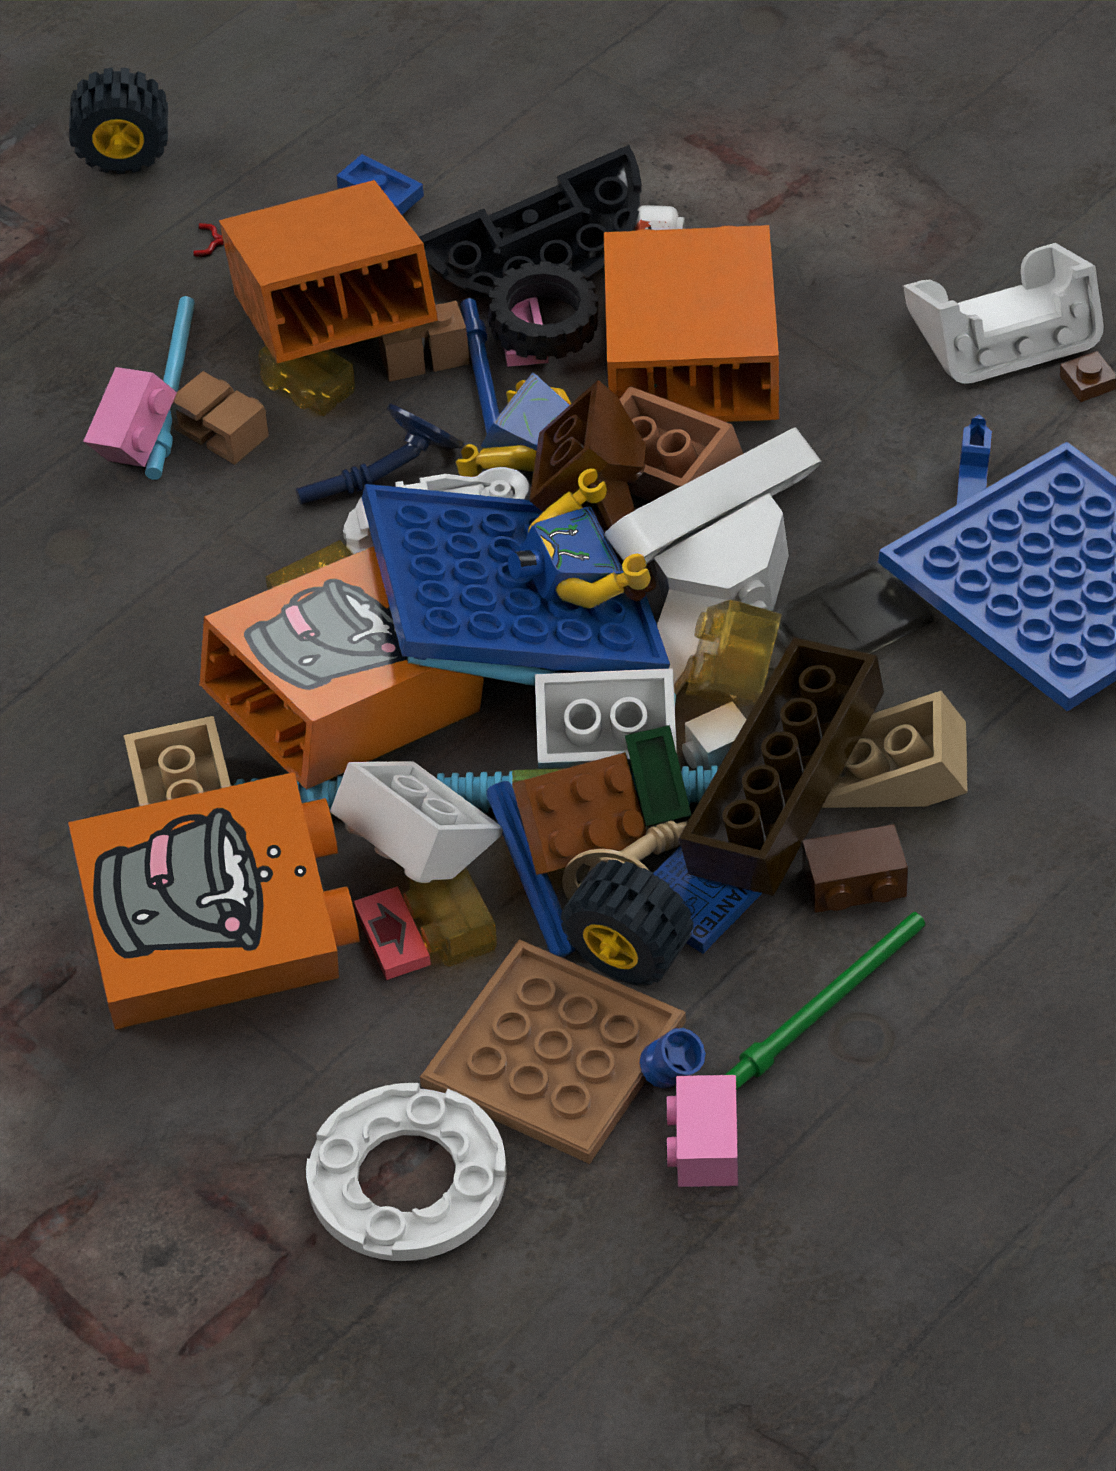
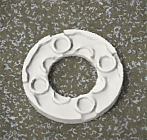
[306,1083,507,1261]

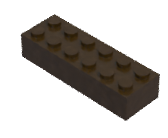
[679,637,884,896]

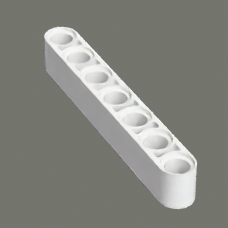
[604,427,822,564]

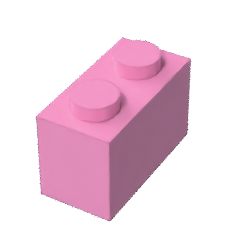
[83,367,177,467]
[667,1075,738,1187]

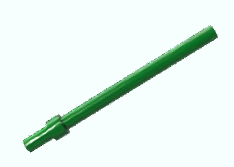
[725,912,926,1090]

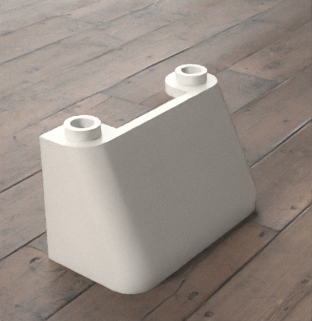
[903,243,1104,384]

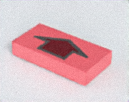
[354,886,431,980]

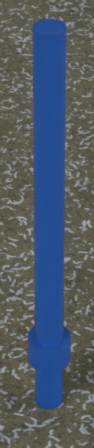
[460,298,500,434]

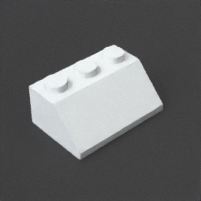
[535,668,677,774]
[330,761,503,883]

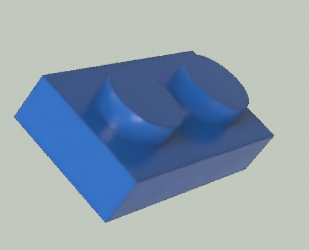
[336,154,424,215]

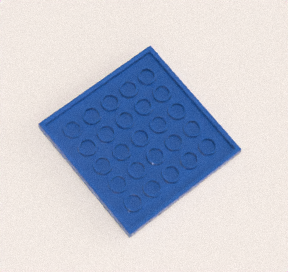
[878,442,1116,711]
[362,484,670,672]

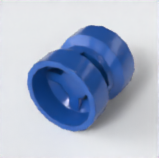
[640,1028,705,1089]

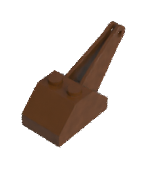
[529,380,657,602]

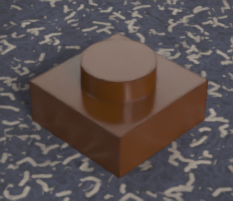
[1060,351,1116,403]

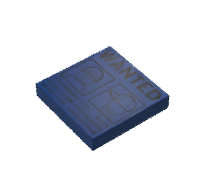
[653,846,761,954]

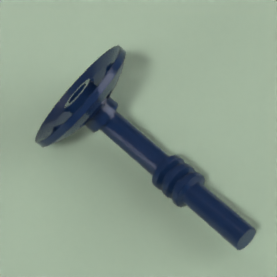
[296,403,464,505]

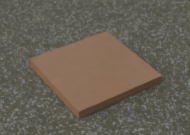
[420,939,686,1164]

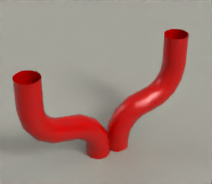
[194,223,224,256]

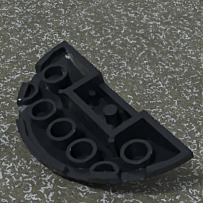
[419,145,642,299]

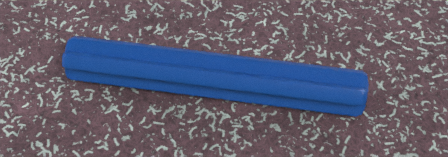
[486,781,575,958]

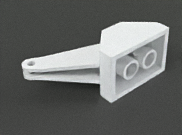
[654,493,789,695]

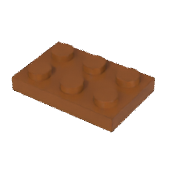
[512,752,646,875]

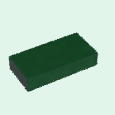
[625,725,691,827]

